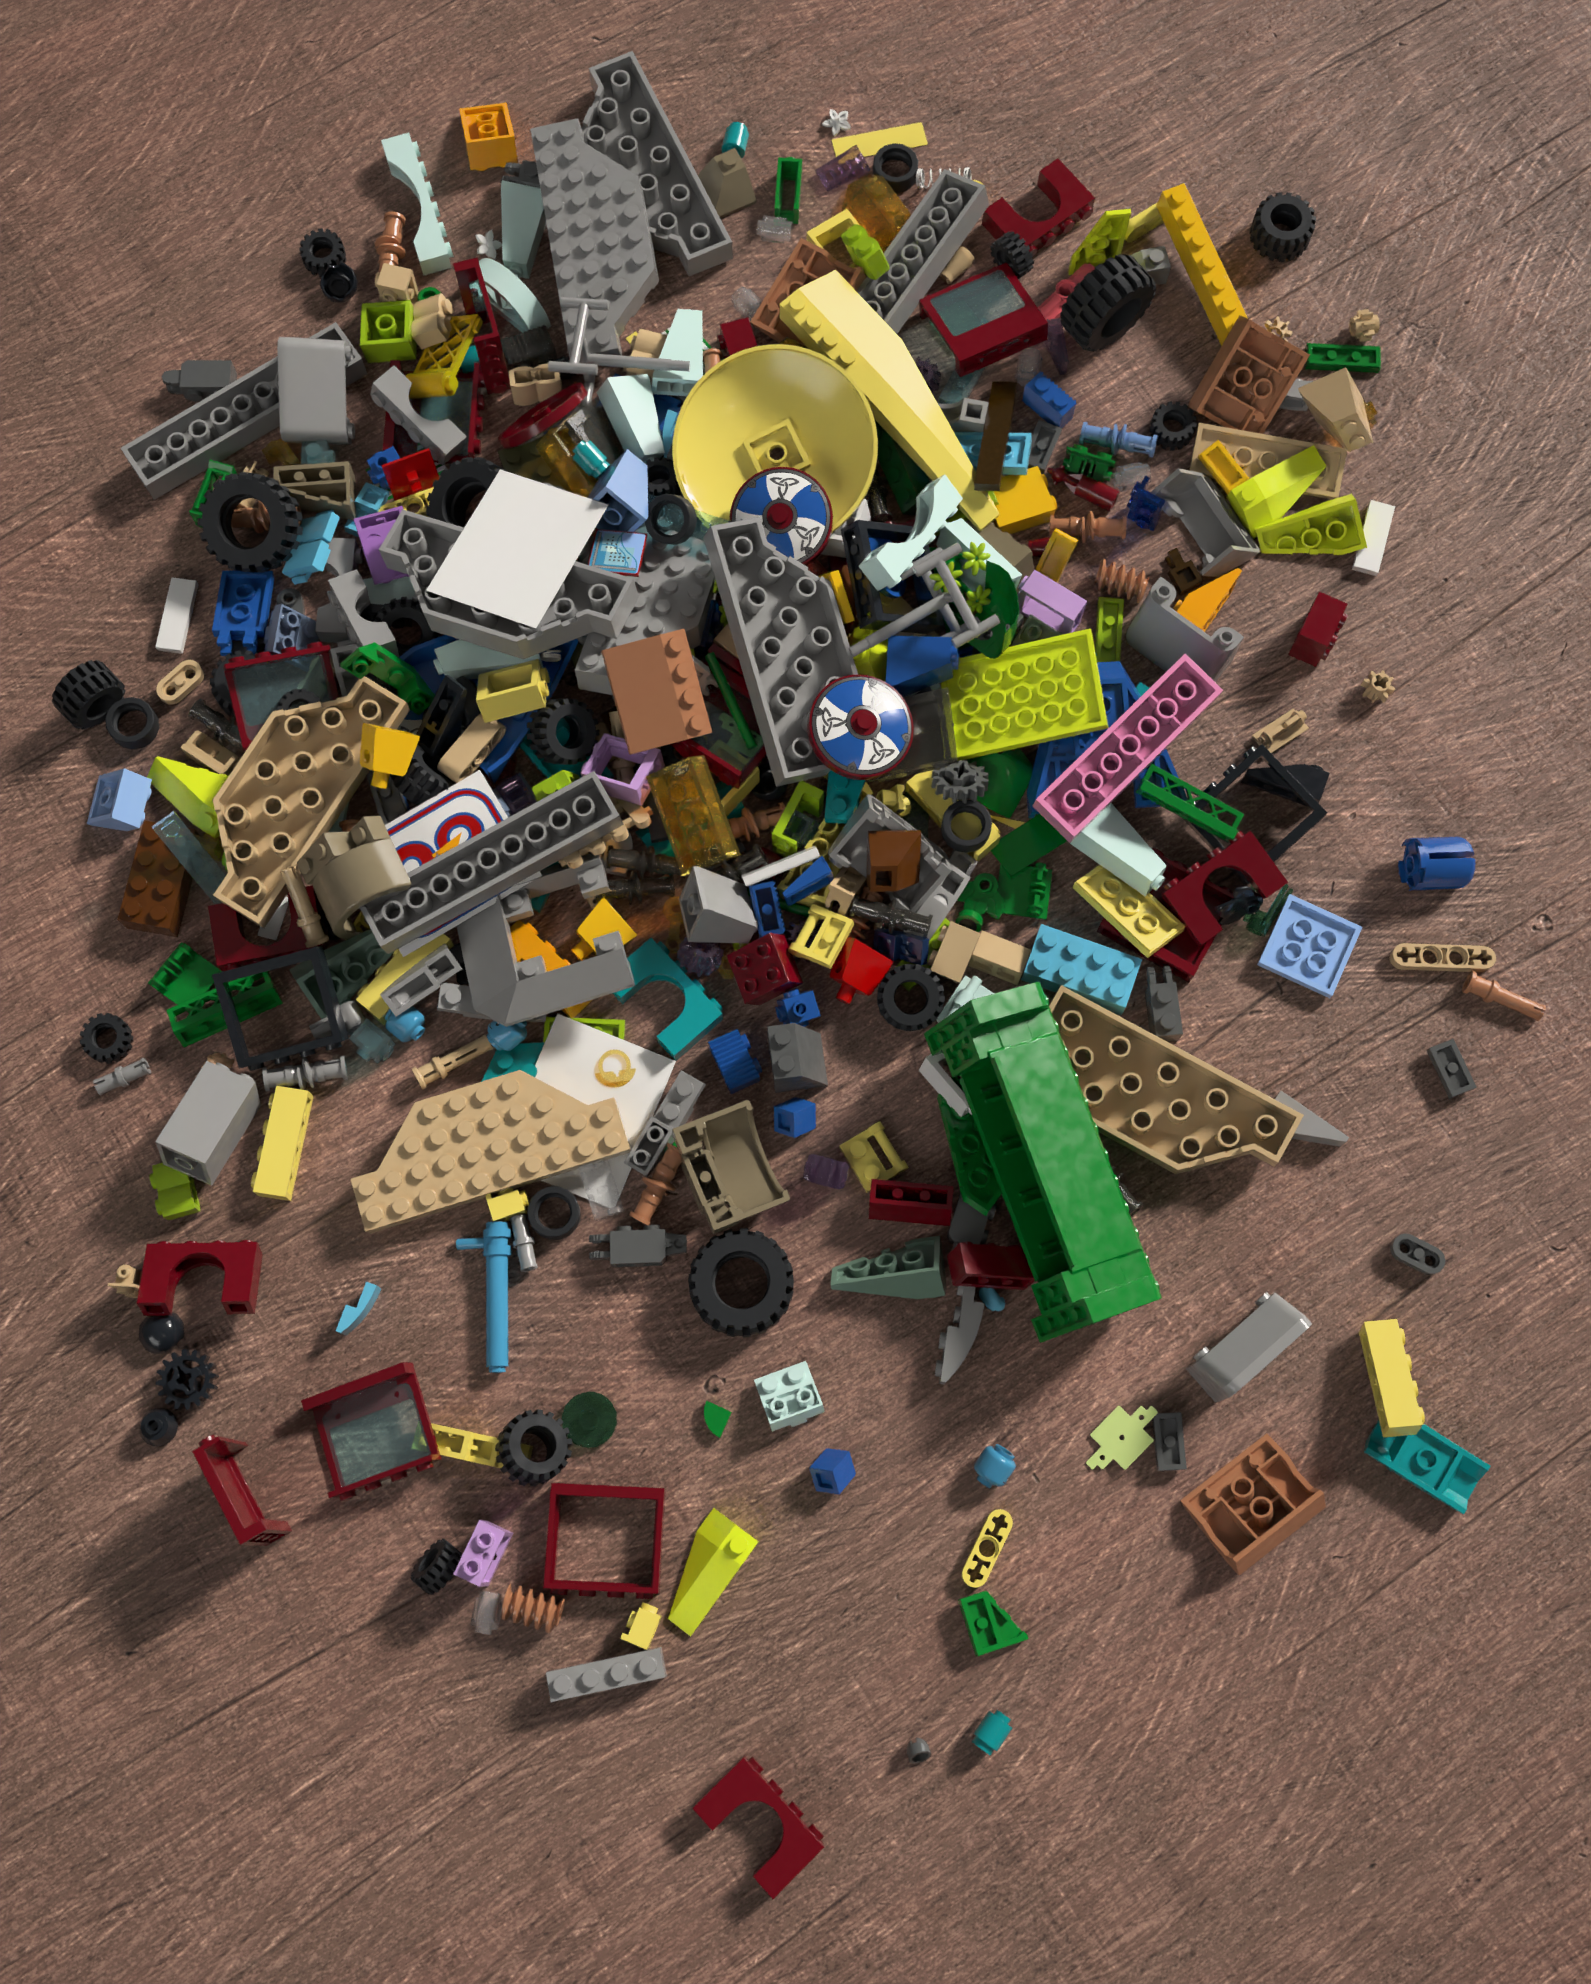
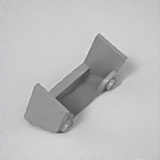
[1148,468,1260,577]
[1186,1292,1312,1403]

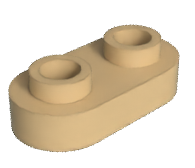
[156,660,204,705]

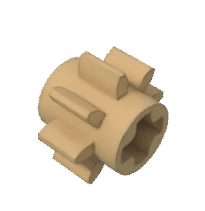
[1349,309,1380,342]
[1264,316,1293,341]
[1361,670,1395,703]

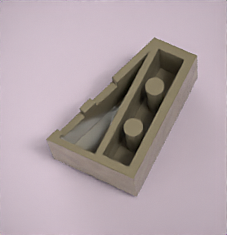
[273,461,356,521]
[967,521,1034,594]

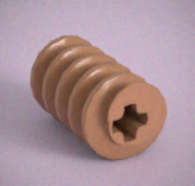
[1093,559,1150,603]
[502,1583,565,1633]

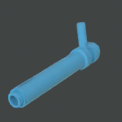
[456,1222,511,1373]

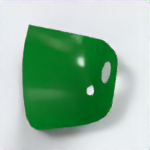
[969,560,1019,659]
[938,748,1033,818]

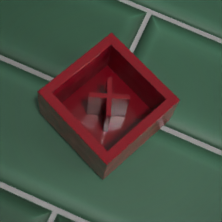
[1288,591,1348,667]
[727,933,803,1006]

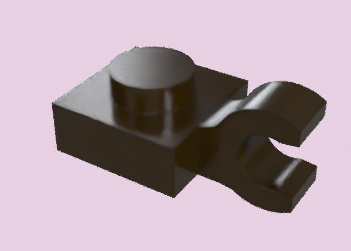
[1165,548,1203,595]

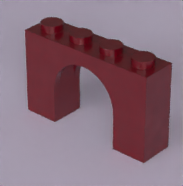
[982,158,1095,256]
[1160,831,1288,946]
[208,885,327,972]
[137,1240,263,1316]
[692,1755,824,1899]

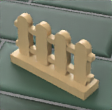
[559,777,653,869]

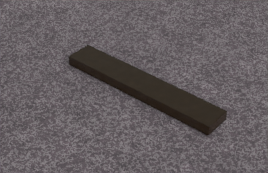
[974,381,1017,491]

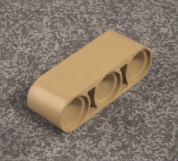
[437,713,506,783]

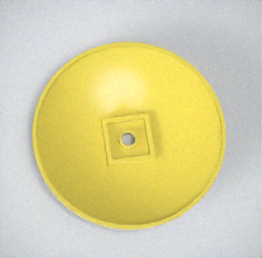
[672,344,878,533]

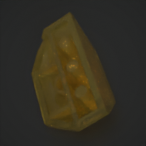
[842,173,911,252]

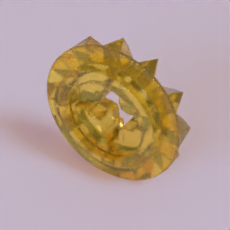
[595,1050,636,1087]

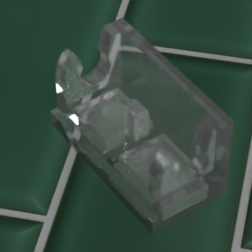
[578,1159,625,1221]

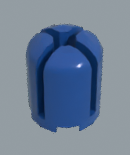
[1398,837,1476,891]

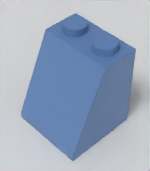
[588,449,648,532]

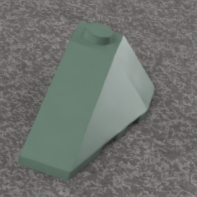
[289,929,394,1019]
[830,1236,946,1299]

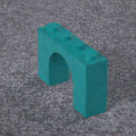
[613,938,723,1061]

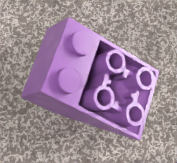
[353,506,409,585]

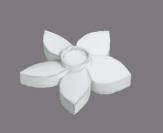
[822,109,851,137]
[475,230,502,260]

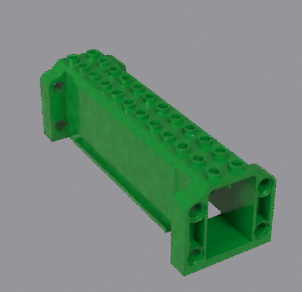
[924,982,1162,1343]

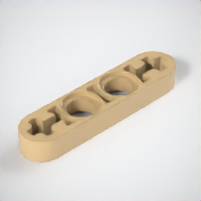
[1389,943,1496,972]

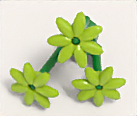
[929,542,991,613]

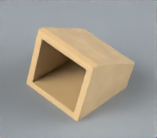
[1298,368,1373,452]

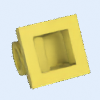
[485,1188,529,1222]
[620,1602,662,1650]

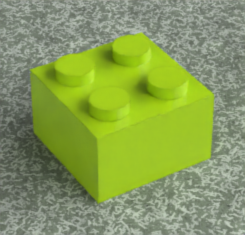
[360,300,417,363]

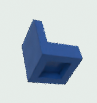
[774,1097,816,1138]
[809,1448,856,1494]

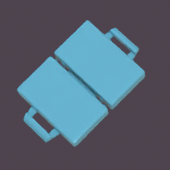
[282,510,340,585]

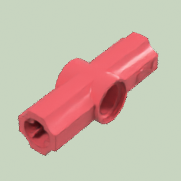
[1038,263,1095,328]

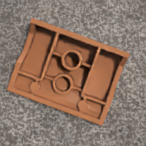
[750,238,866,349]
[1188,315,1310,434]
[601,629,712,755]
[1180,1433,1326,1576]

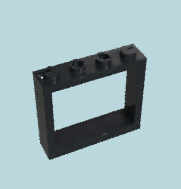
[841,520,944,634]
[1182,744,1327,886]
[212,945,349,1071]

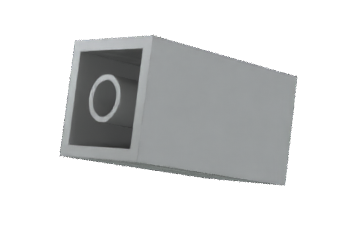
[155,1061,261,1186]

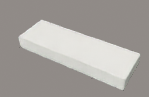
[1352,500,1395,576]
[155,577,199,654]
[741,846,820,887]

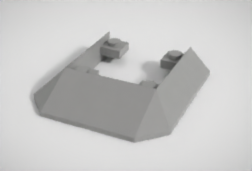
[457,853,635,1027]

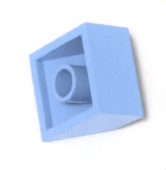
[87,769,152,831]

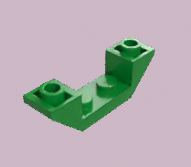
[340,642,435,715]

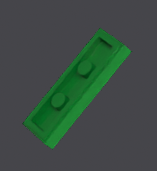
[1305,343,1381,373]

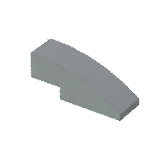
[380,943,462,1017]

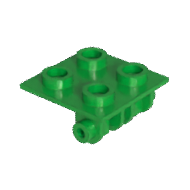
[1062,444,1115,483]
[998,863,1053,920]
[148,942,223,1013]

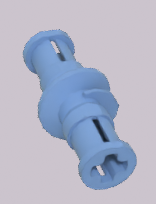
[1079,422,1158,458]

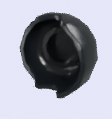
[320,262,358,303]
[751,763,788,802]
[138,1312,185,1354]

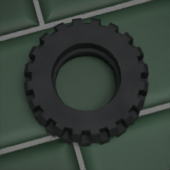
[1060,254,1156,352]
[426,457,508,528]
[197,472,303,573]
[688,1228,794,1338]

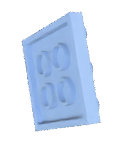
[1257,894,1362,998]

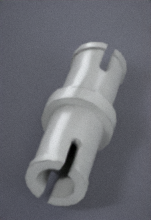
[93,1058,151,1096]
[510,1214,538,1272]

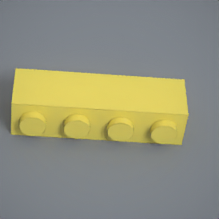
[905,763,1001,862]
[356,934,454,1026]
[251,1086,314,1201]
[1359,1319,1425,1438]

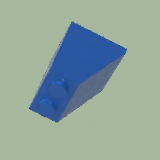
[886,636,959,697]

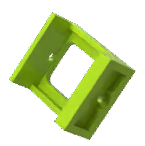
[772,781,824,857]

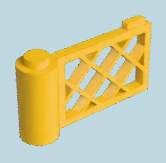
[405,314,483,399]

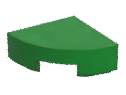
[704,1400,732,1438]

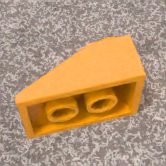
[459,103,518,171]
[1173,568,1242,632]

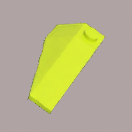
[1068,209,1131,275]
[1226,445,1327,539]
[1255,494,1367,555]
[147,756,229,838]
[668,1508,759,1636]

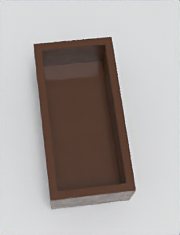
[117,820,203,938]

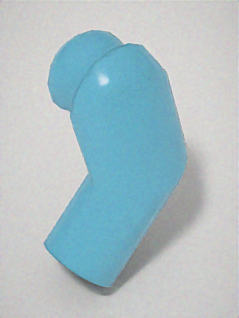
[979,1287,1005,1312]

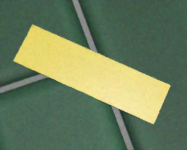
[832,122,928,162]

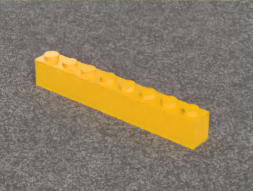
[1156,183,1248,346]

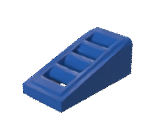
[783,856,834,906]

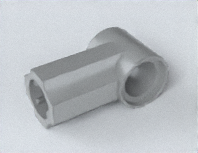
[309,1000,368,1040]

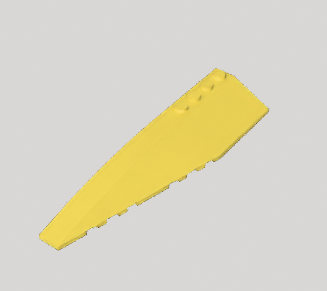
[780,270,1000,532]

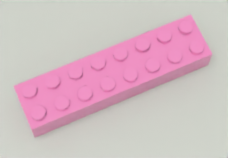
[1033,654,1223,843]

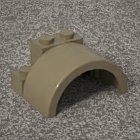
[297,816,411,940]
[672,1100,790,1234]

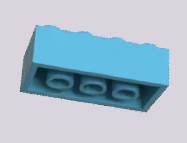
[1021,924,1142,1015]

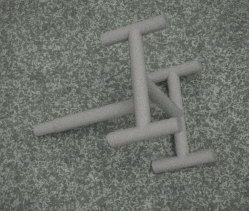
[548,297,690,419]
[849,542,1000,657]

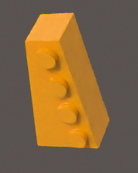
[510,920,592,1018]

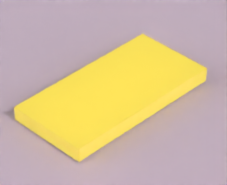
[1073,865,1186,958]

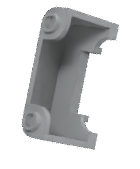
[277,337,355,445]
[1126,577,1244,682]
[828,794,952,918]

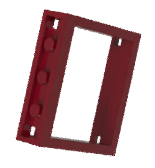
[544,1483,666,1599]

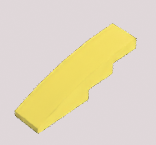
[412,1422,533,1468]

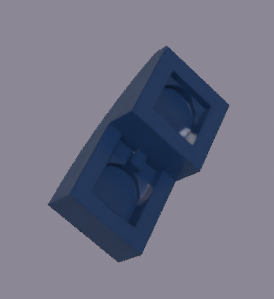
[873,928,929,965]

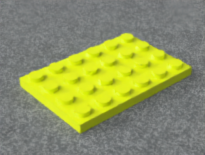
[941,628,1108,761]

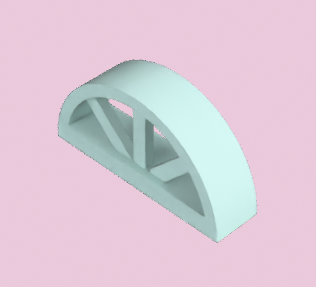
[469,258,551,342]

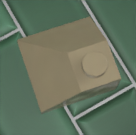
[698,148,757,219]

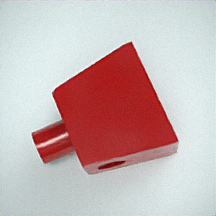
[830,937,893,1005]

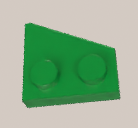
[958,1590,1029,1656]

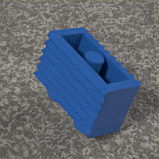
[1022,372,1076,428]
[749,879,785,938]
[708,1029,762,1094]

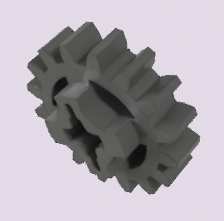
[931,759,989,804]

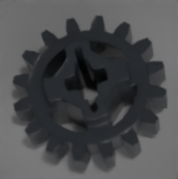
[155,1349,219,1411]

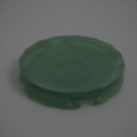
[562,1392,618,1448]

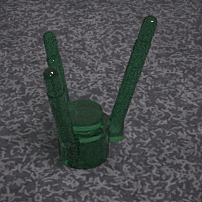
[1243,884,1293,937]

